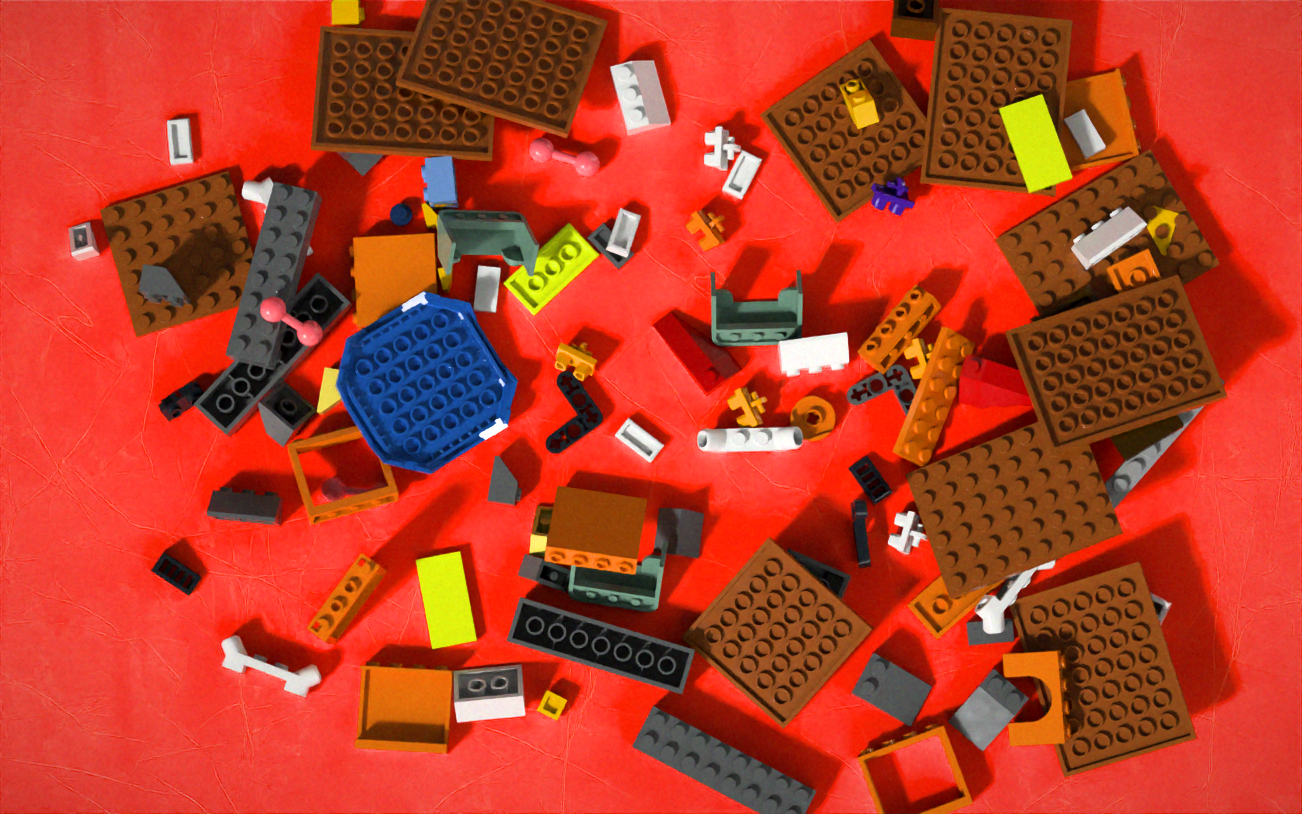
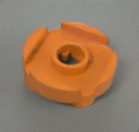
[790,396,836,442]

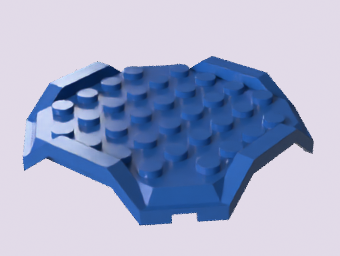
[335,291,518,475]

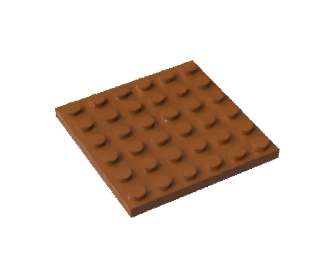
[760,39,927,224]
[100,171,254,338]
[681,536,873,729]

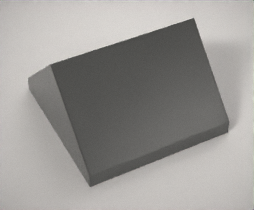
[653,508,704,559]

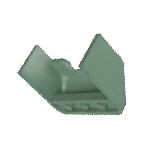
[437,209,539,276]
[710,270,803,346]
[568,541,668,612]

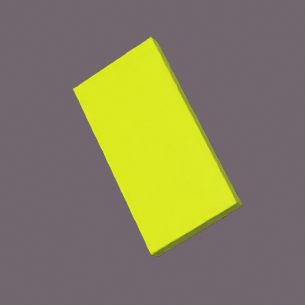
[999,94,1073,193]
[503,222,600,316]
[416,551,477,649]

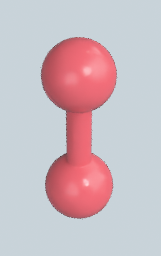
[529,138,600,177]
[260,296,323,346]
[321,477,391,507]

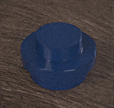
[390,204,412,226]

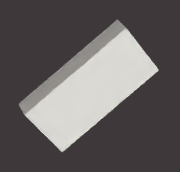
[1064,109,1106,159]
[167,118,194,165]
[722,150,762,200]
[606,208,641,257]
[473,266,501,313]
[615,418,664,463]

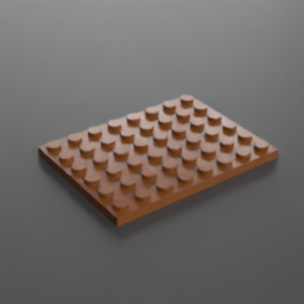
[396,0,608,138]
[920,7,1073,197]
[311,26,495,161]
[995,149,1220,315]
[1005,275,1227,456]
[905,422,1124,600]
[1010,561,1197,778]

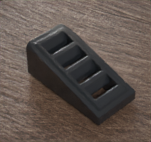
[848,456,893,506]
[150,552,202,596]

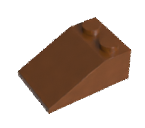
[890,0,939,41]

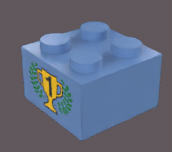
[421,156,459,211]

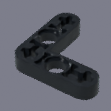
[545,371,603,455]
[850,498,871,568]

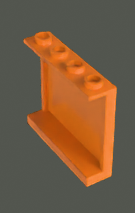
[1061,68,1141,172]
[350,233,438,330]
[544,486,647,575]
[355,661,453,754]

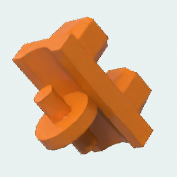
[685,210,725,251]

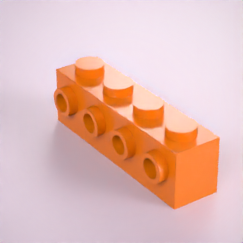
[857,284,941,375]

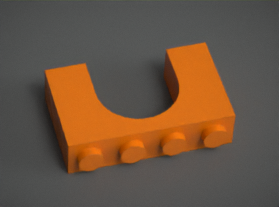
[1003,650,1071,746]

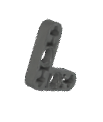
[846,365,917,416]

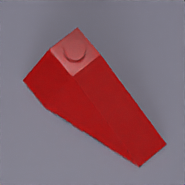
[653,312,742,396]
[959,355,1032,409]

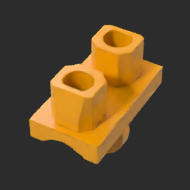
[904,338,934,379]
[555,342,597,381]
[727,387,768,428]

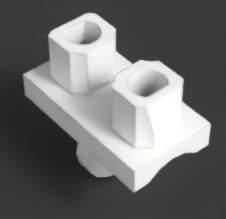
[704,126,741,171]
[888,511,928,555]

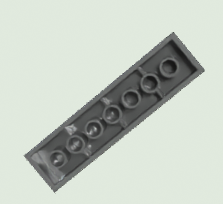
[226,182,322,370]
[193,272,353,437]
[507,597,695,694]
[632,706,816,814]

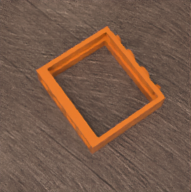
[287,426,398,525]
[306,553,388,645]
[856,723,973,814]

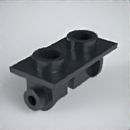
[158,381,204,421]

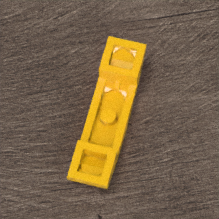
[421,203,454,293]

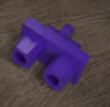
[871,177,915,216]

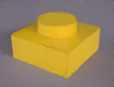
[537,690,568,721]

